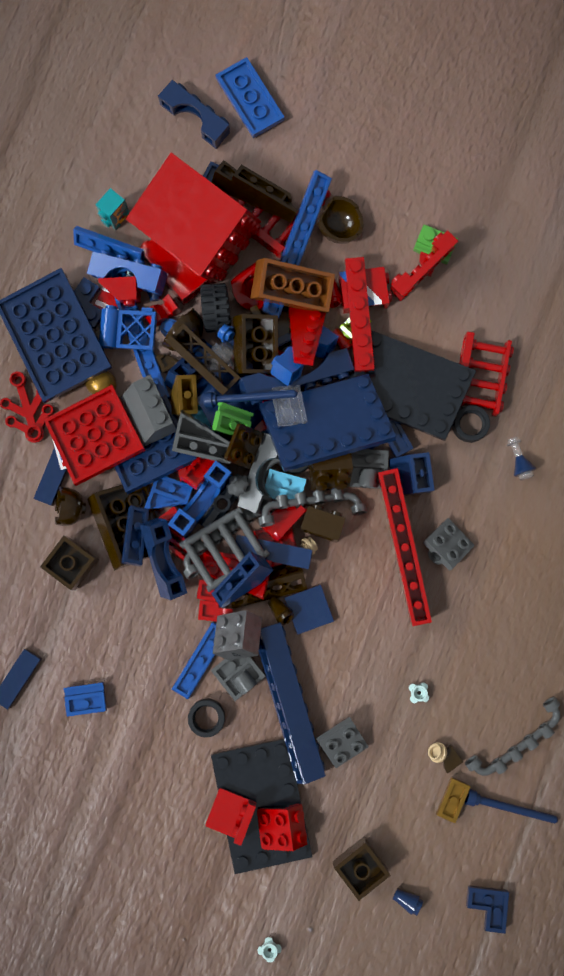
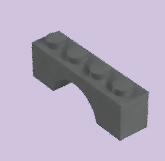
[237,433,280,515]

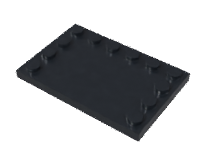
[348,330,476,441]
[211,738,312,874]

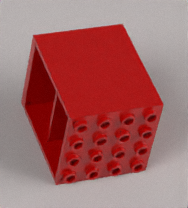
[126,152,262,283]

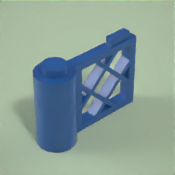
[99,305,157,351]

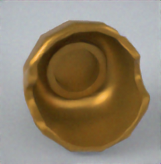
[85,371,117,395]

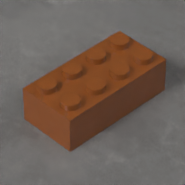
[251,258,335,313]

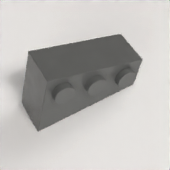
[172,410,231,464]

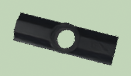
[199,486,240,527]

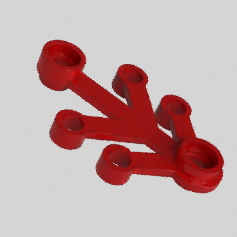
[0,371,54,443]

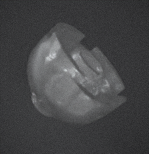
[203,339,234,376]

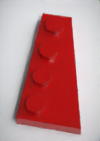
[288,307,326,366]
[193,550,272,600]

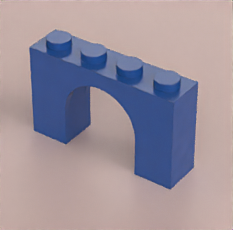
[168,461,232,538]

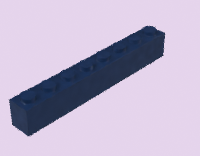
[259,623,325,784]

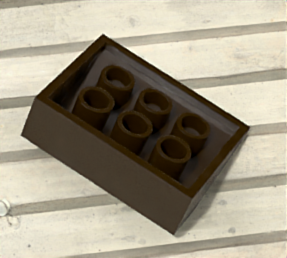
[87,485,172,571]

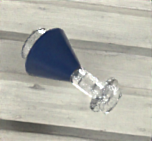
[507,437,536,481]

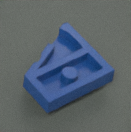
[144,476,193,509]

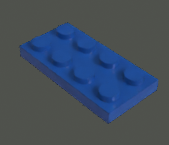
[215,57,285,138]

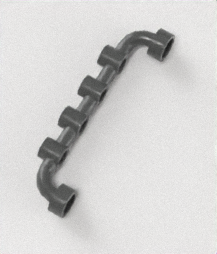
[258,489,368,527]
[183,509,272,580]
[465,696,561,776]

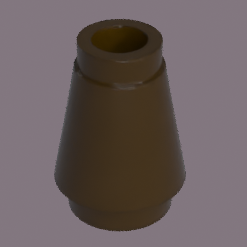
[267,596,294,625]

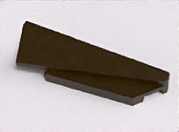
[211,160,297,222]

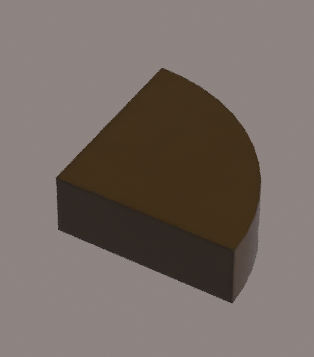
[156,354,178,374]
[443,745,463,774]

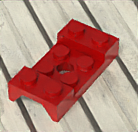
[390,230,458,301]

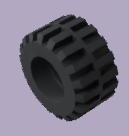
[200,283,231,333]

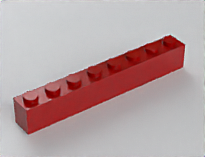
[378,468,432,626]

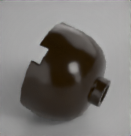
[55,487,86,526]

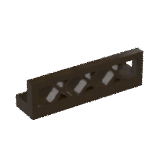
[165,323,241,395]
[231,564,307,609]

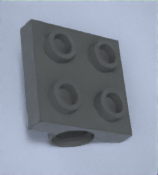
[350,449,389,489]
[423,518,475,571]
[211,657,265,701]
[316,717,368,768]

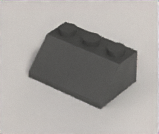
[120,375,176,447]

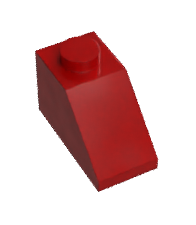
[98,276,141,306]

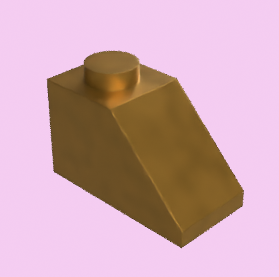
[171,375,198,415]

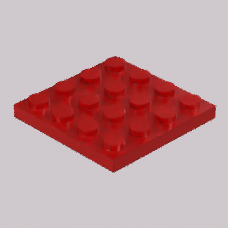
[44,385,146,486]

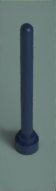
[203,390,298,408]
[465,789,558,824]

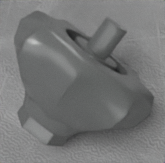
[226,474,249,497]

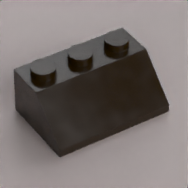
[233,314,278,375]

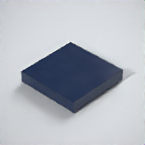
[285,585,334,634]

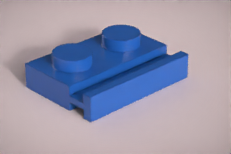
[63,682,107,717]

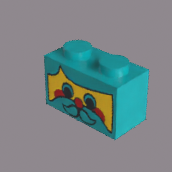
[95,188,130,230]

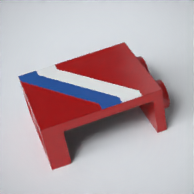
[338,267,392,314]

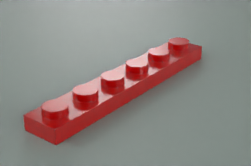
[345,257,375,372]

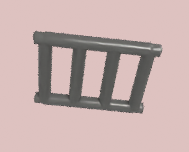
[179,507,270,592]

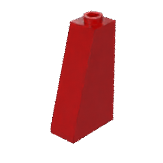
[140,239,213,305]

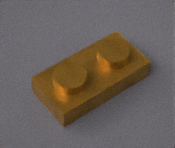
[436,777,471,823]

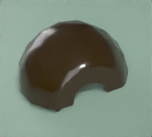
[318,196,364,244]
[163,308,203,351]

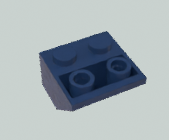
[389,452,435,496]

